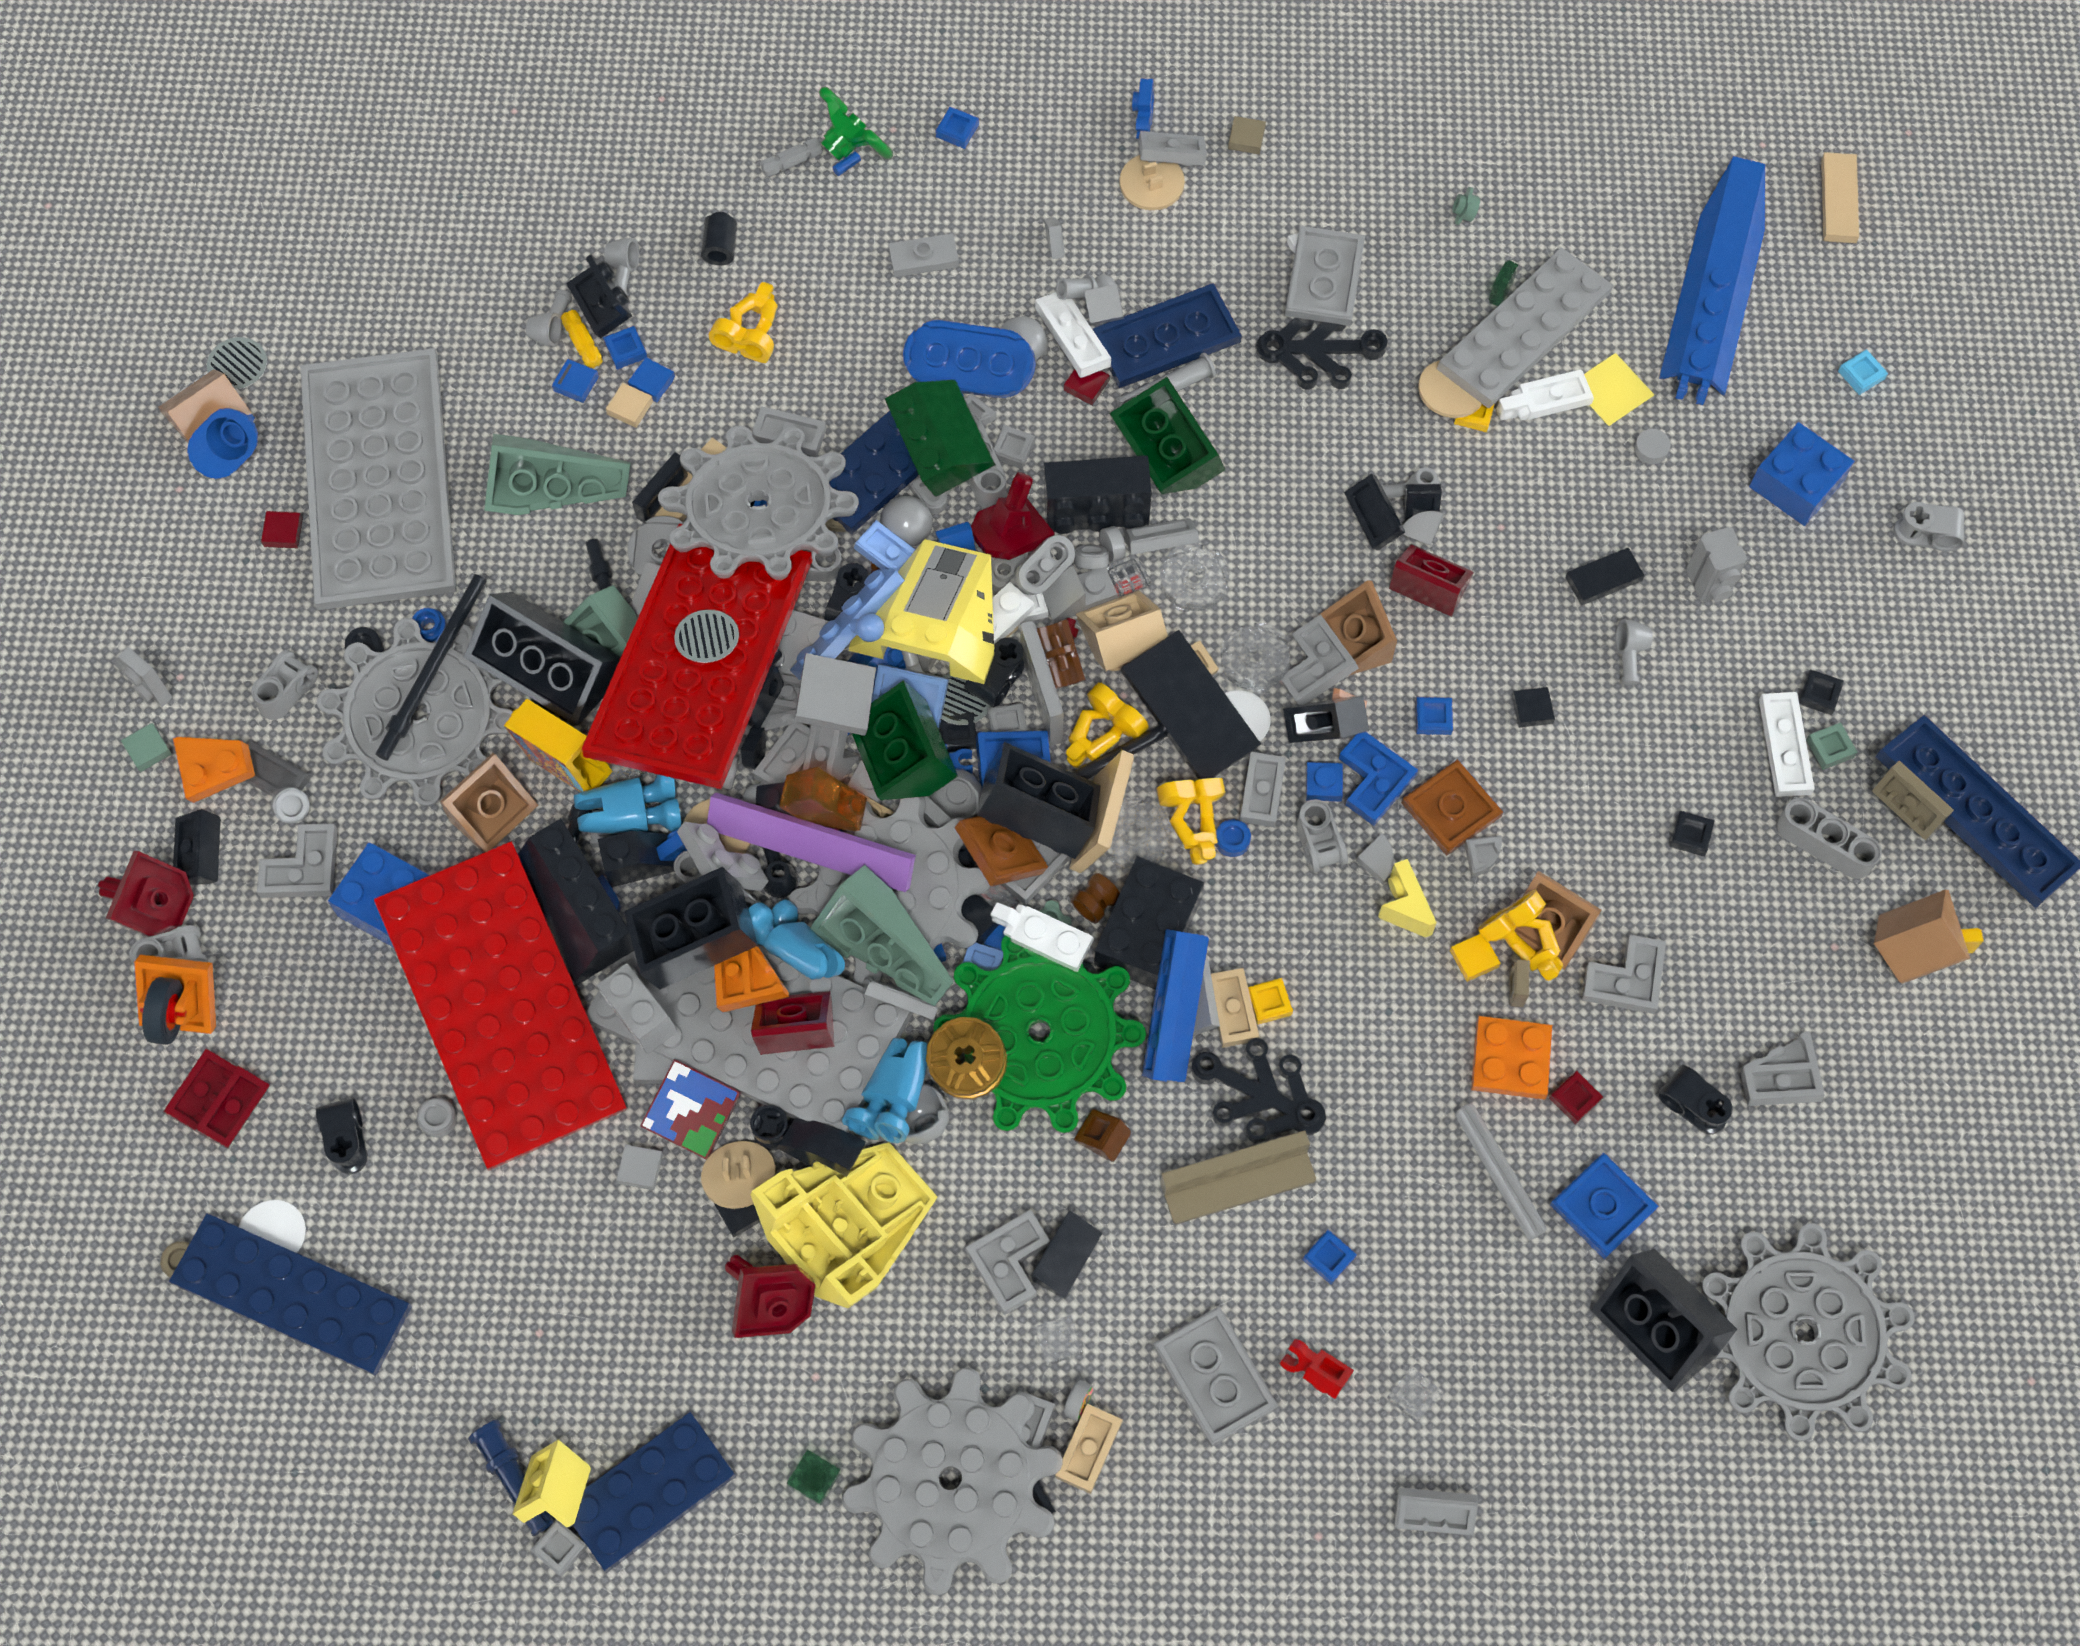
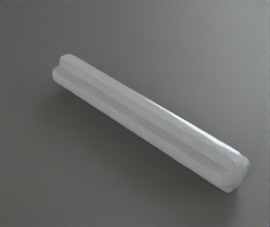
[1455,1103,1546,1240]

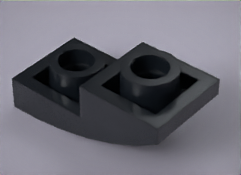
[777,1117,866,1177]

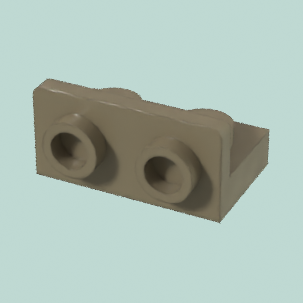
[1872,761,1954,841]

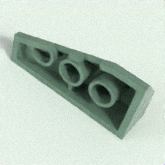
[484,433,630,515]
[563,585,638,657]
[810,865,954,1006]

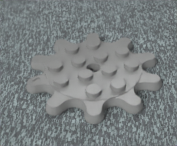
[658,426,859,580]
[317,618,513,806]
[789,797,990,986]
[1702,1223,1915,1441]
[842,1367,1063,1595]

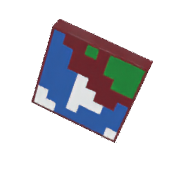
[640,1059,742,1160]

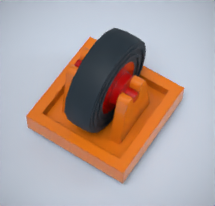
[134,955,216,1045]

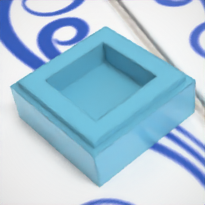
[1838,349,1888,395]

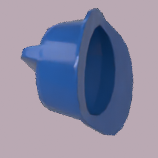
[187,408,258,479]

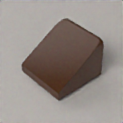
[1074,1108,1131,1162]

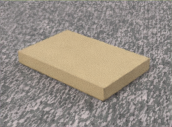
[1069,750,1134,873]

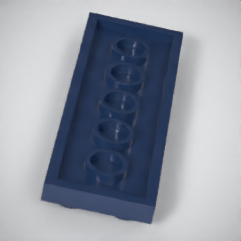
[1875,715,2080,909]
[169,1213,412,1376]

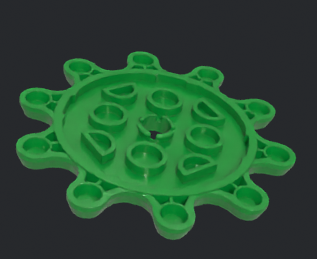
[933,935,1146,1133]

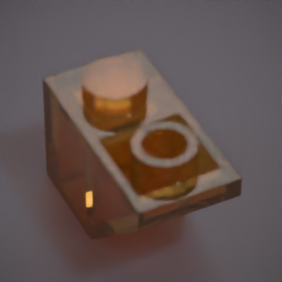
[780,767,867,832]

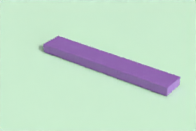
[707,793,916,892]

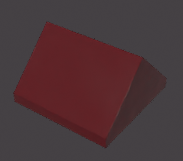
[1389,544,1474,617]
[751,991,835,1055]

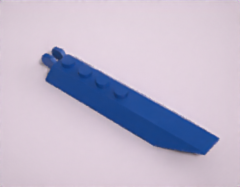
[1659,156,1765,405]

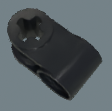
[824,563,869,621]
[964,638,1024,708]
[1657,1065,1733,1135]
[316,1097,368,1174]

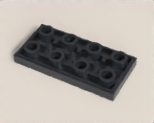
[1120,630,1261,780]

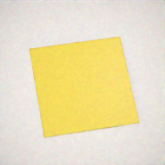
[1584,353,1655,426]

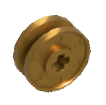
[926,1017,1007,1100]

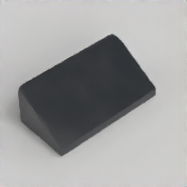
[173,809,221,885]
[1032,1210,1102,1299]

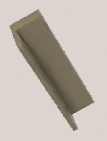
[1160,1131,1316,1224]

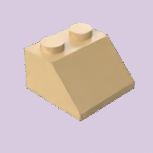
[1076,590,1168,671]

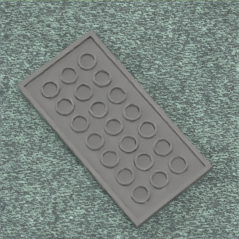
[300,348,457,610]
[586,894,913,1133]

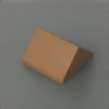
[158,369,253,443]
[1318,580,1397,676]
[440,753,539,852]
[1515,871,1602,970]
[1874,889,1970,984]

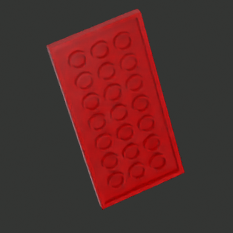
[581,523,813,789]
[374,841,628,1171]

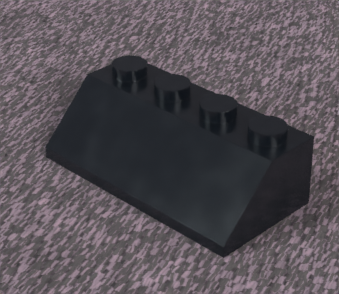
[464,592,621,725]
[518,818,634,986]

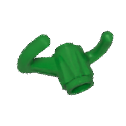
[819,86,893,161]

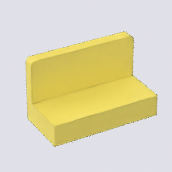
[513,1439,591,1527]

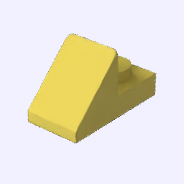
[1378,859,1437,938]

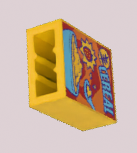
[504,699,613,792]

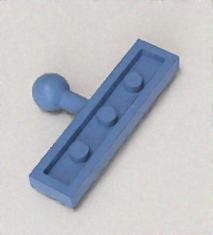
[790,569,905,680]

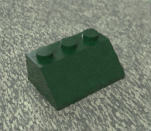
[1109,377,1225,494]
[885,380,996,497]
[852,680,958,800]

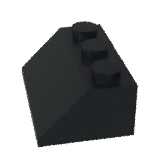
[1591,1249,1738,1392]

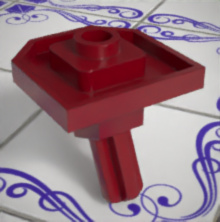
[971,472,1055,560]
[97,851,194,937]
[725,1255,816,1338]

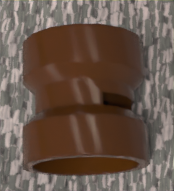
[1071,873,1120,924]

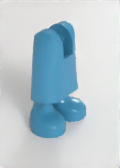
[574,774,681,834]
[748,900,845,980]
[842,1038,928,1143]

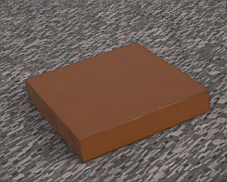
[1401,759,1503,856]
[954,816,1048,886]

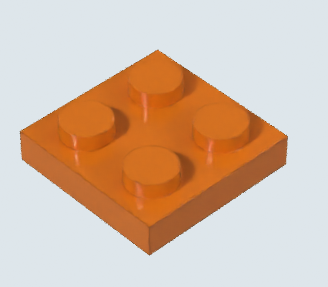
[1471,1016,1553,1100]

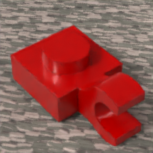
[1279,1339,1354,1399]

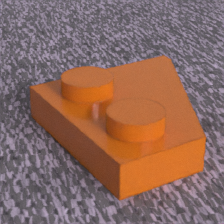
[173,737,255,803]
[714,946,789,1012]

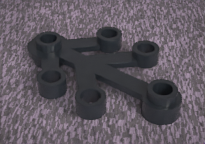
[1256,318,1388,390]
[1191,1038,1326,1143]

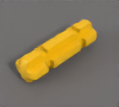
[561,309,603,369]

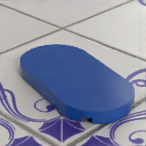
[903,320,1036,398]

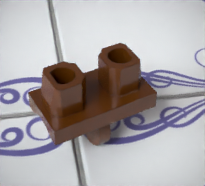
[1037,619,1086,690]

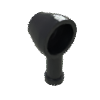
[763,847,798,898]

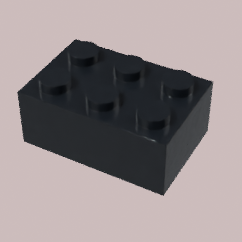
[1044,455,1152,534]
[977,742,1101,859]
[1094,856,1205,990]
[624,866,758,990]

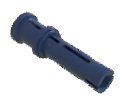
[468,1419,555,1537]

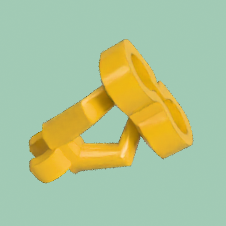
[709,282,778,363]
[1066,682,1149,768]
[1156,778,1226,865]
[1478,889,1563,981]

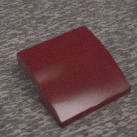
[163,1049,270,1149]

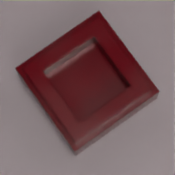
[1064,369,1110,406]
[261,511,303,549]
[1549,1071,1603,1125]

